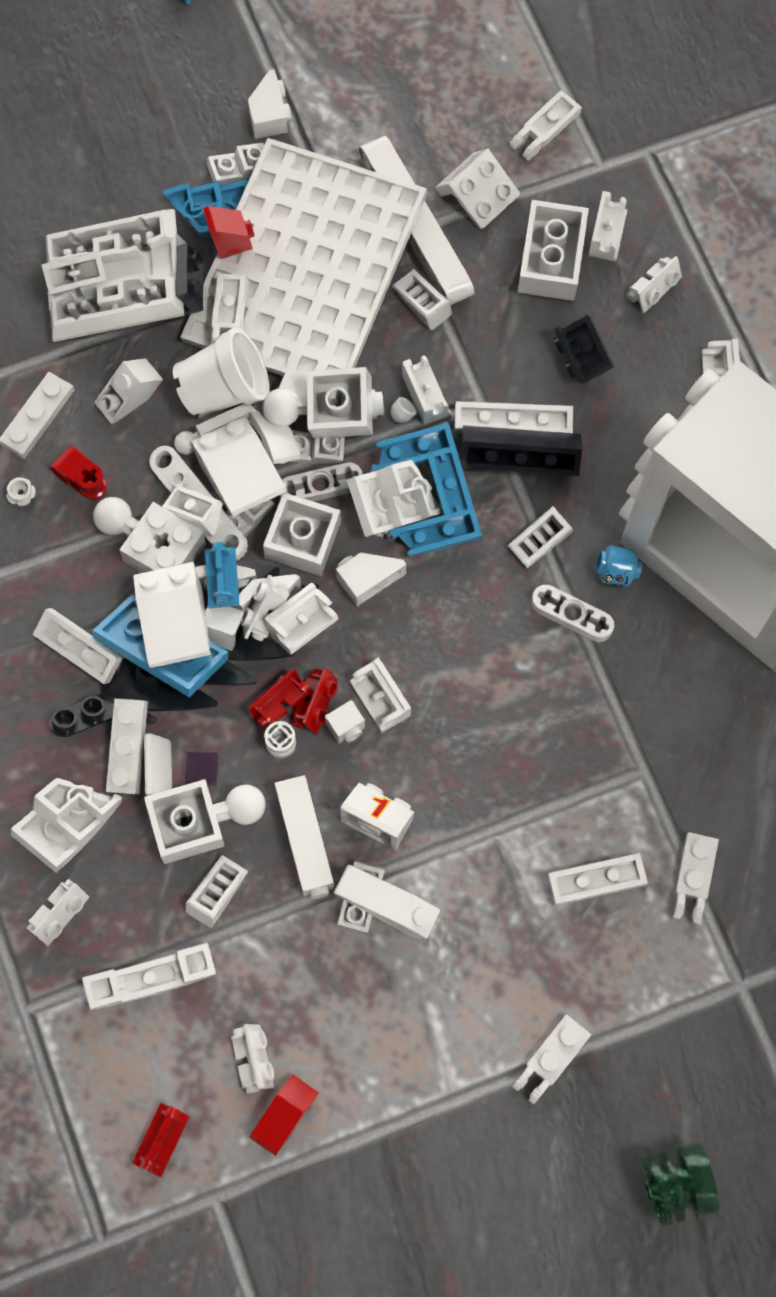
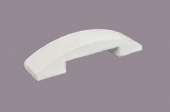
[82,943,216,1010]

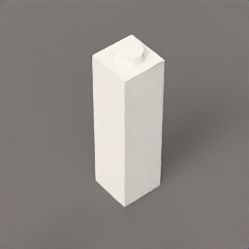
[275,775,334,899]

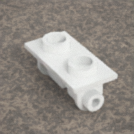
[627,256,682,313]
[240,575,290,641]
[26,879,89,946]
[231,1024,274,1094]

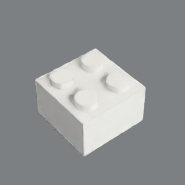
[263,492,341,576]

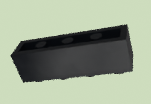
[460,425,582,476]

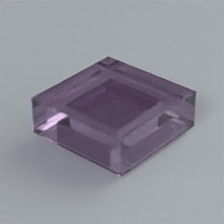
[185,752,219,785]

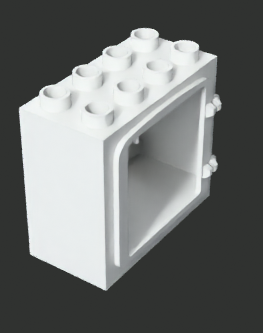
[619,360,776,673]

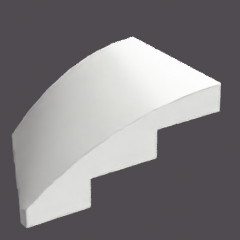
[347,460,443,537]
[11,778,122,873]

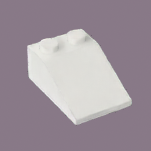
[191,416,287,517]
[133,562,211,668]

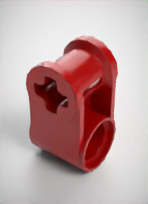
[50,445,107,500]

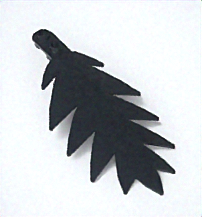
[49,567,319,737]

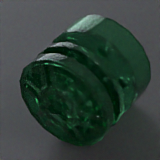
[643,1143,719,1226]

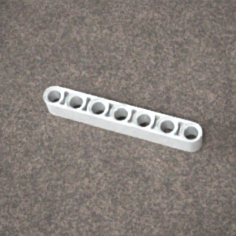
[359,136,474,306]

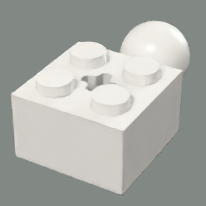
[263,367,373,438]
[93,497,206,573]
[144,779,266,864]

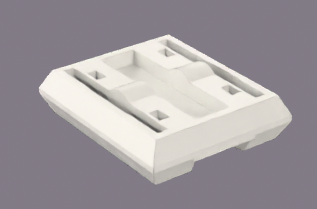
[45,209,184,342]

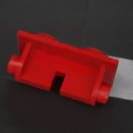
[291,667,338,735]
[248,668,311,729]
[132,1102,190,1177]

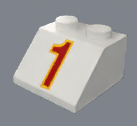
[341,783,414,851]

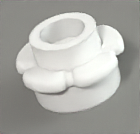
[6,477,36,506]

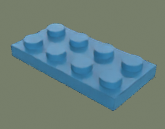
[93,594,228,697]

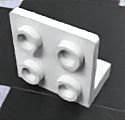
[435,148,520,229]

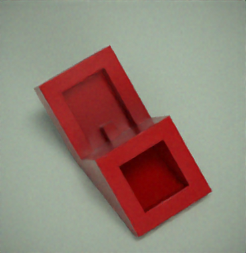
[249,1074,319,1156]

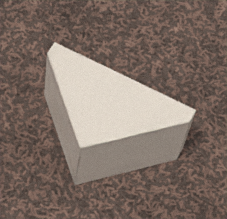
[41,251,107,295]

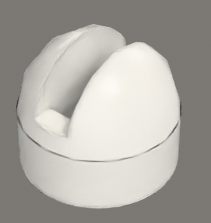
[391,397,417,423]

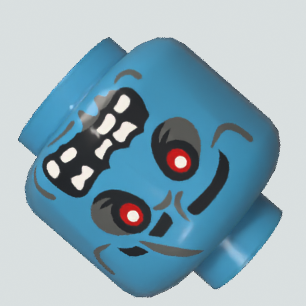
[595,545,642,587]

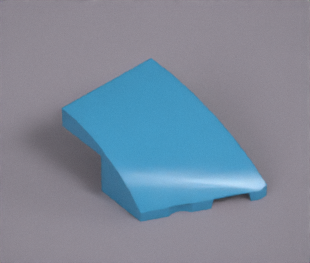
[163,179,249,238]

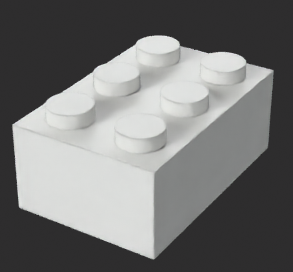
[517,200,589,301]

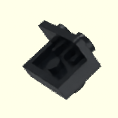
[176,243,203,315]
[553,315,615,384]

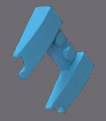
[371,423,482,557]

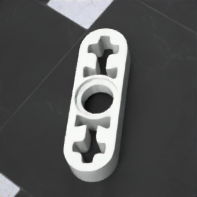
[279,462,363,502]
[531,585,614,642]

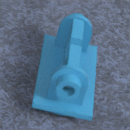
[205,542,240,609]

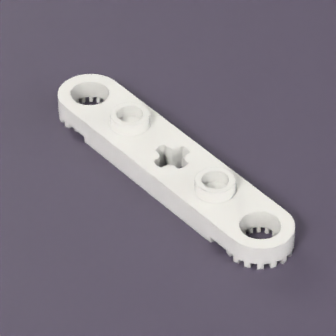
[149,446,248,560]

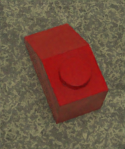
[203,206,255,259]

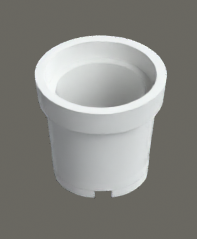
[173,327,270,418]

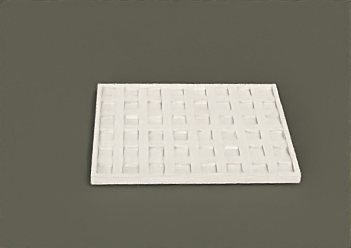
[180,138,427,379]

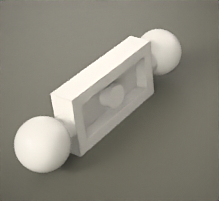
[174,400,264,455]

